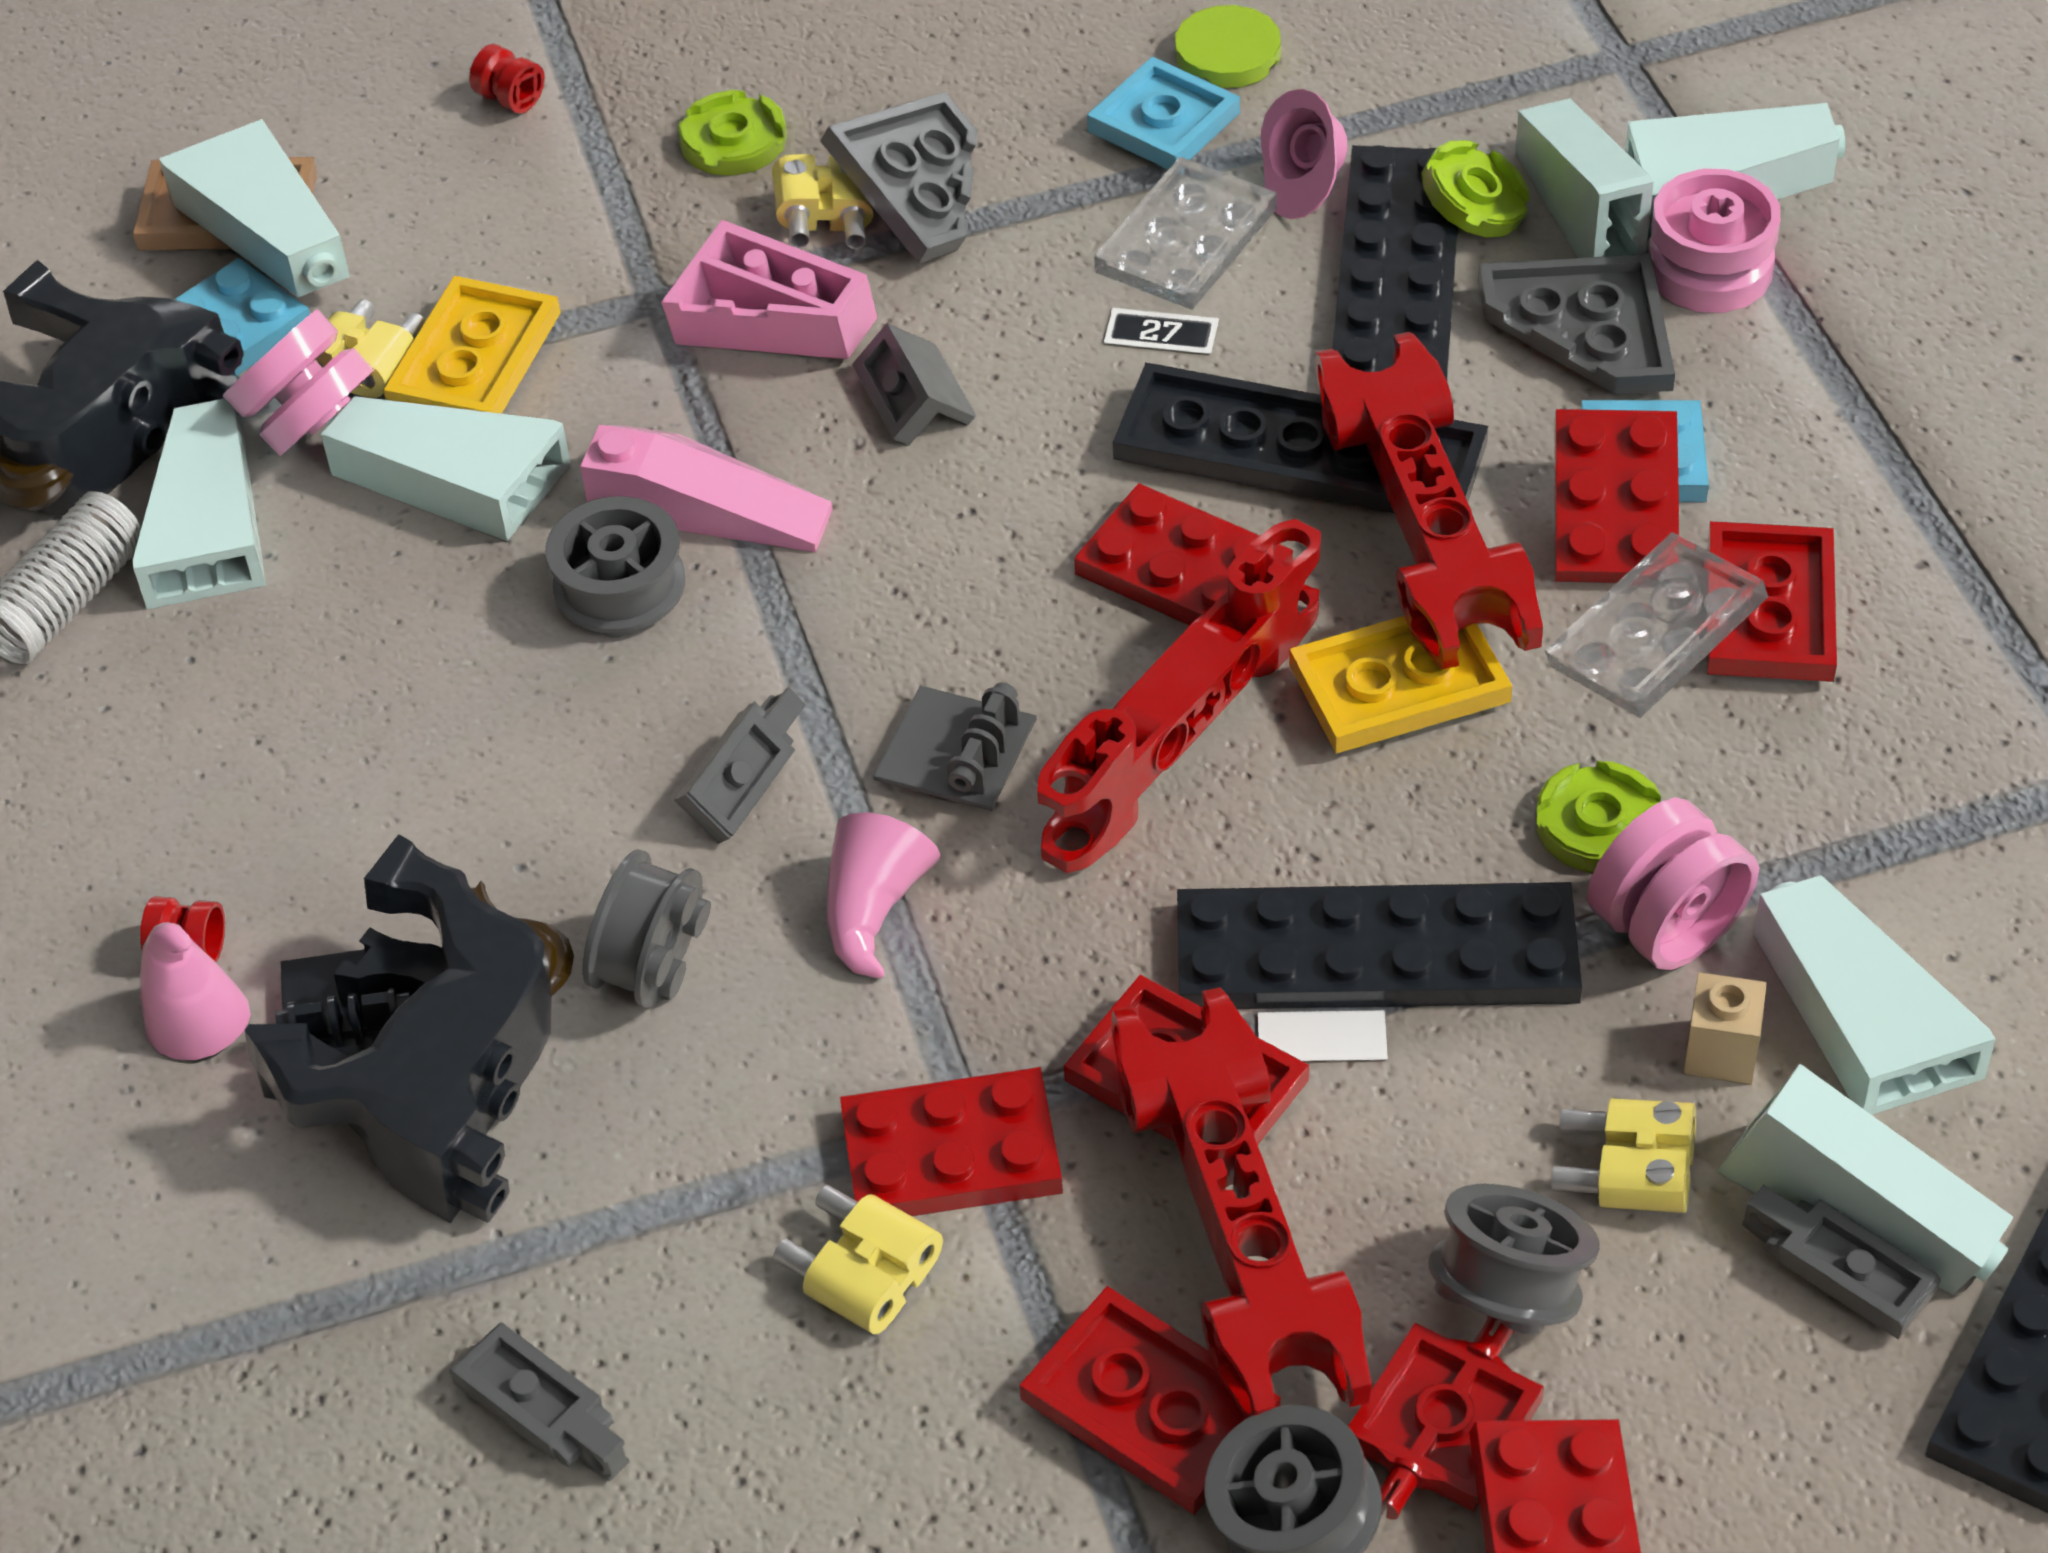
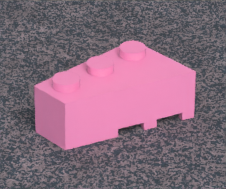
[661,220,878,359]

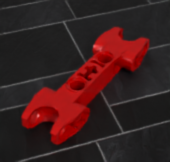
[1315,332,1543,670]
[1037,519,1321,874]
[1111,987,1372,1419]

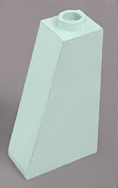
[1515,98,1654,258]
[1625,103,1846,238]
[159,119,350,297]
[321,396,571,541]
[133,399,266,610]
[1753,875,1996,1115]
[1717,1064,2014,1295]

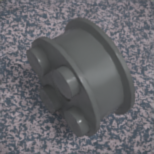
[545,496,686,637]
[582,849,711,1008]
[1428,1184,1600,1334]
[1205,1405,1382,1553]

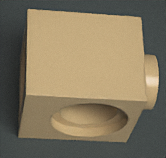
[1684,972,1767,1085]

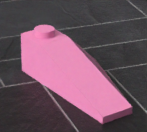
[580,425,832,552]

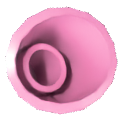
[827,812,941,978]
[140,922,251,1060]

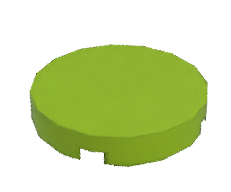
[1175,5,1281,88]
[677,90,787,176]
[1422,140,1530,237]
[1536,761,1661,873]

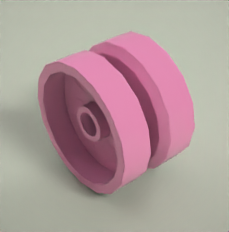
[1648,169,1781,313]
[223,309,375,456]
[1587,797,1760,970]

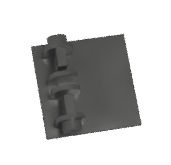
[873,682,1037,811]

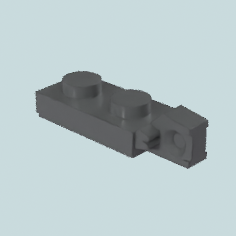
[674,687,806,843]
[1742,1185,1941,1340]
[449,1322,629,1482]

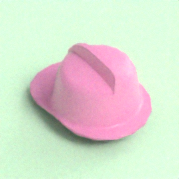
[1261,89,1348,220]

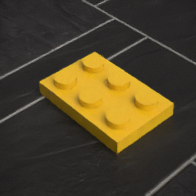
[383,275,561,414]
[1289,616,1513,754]

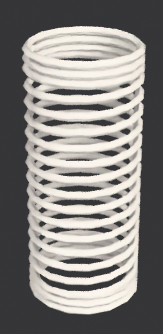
[0,491,141,664]

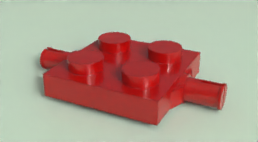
[1348,1316,1544,1520]

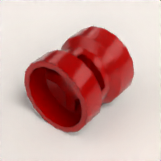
[469,43,545,114]
[140,896,226,962]

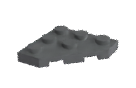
[820,92,978,263]
[1478,254,1675,394]

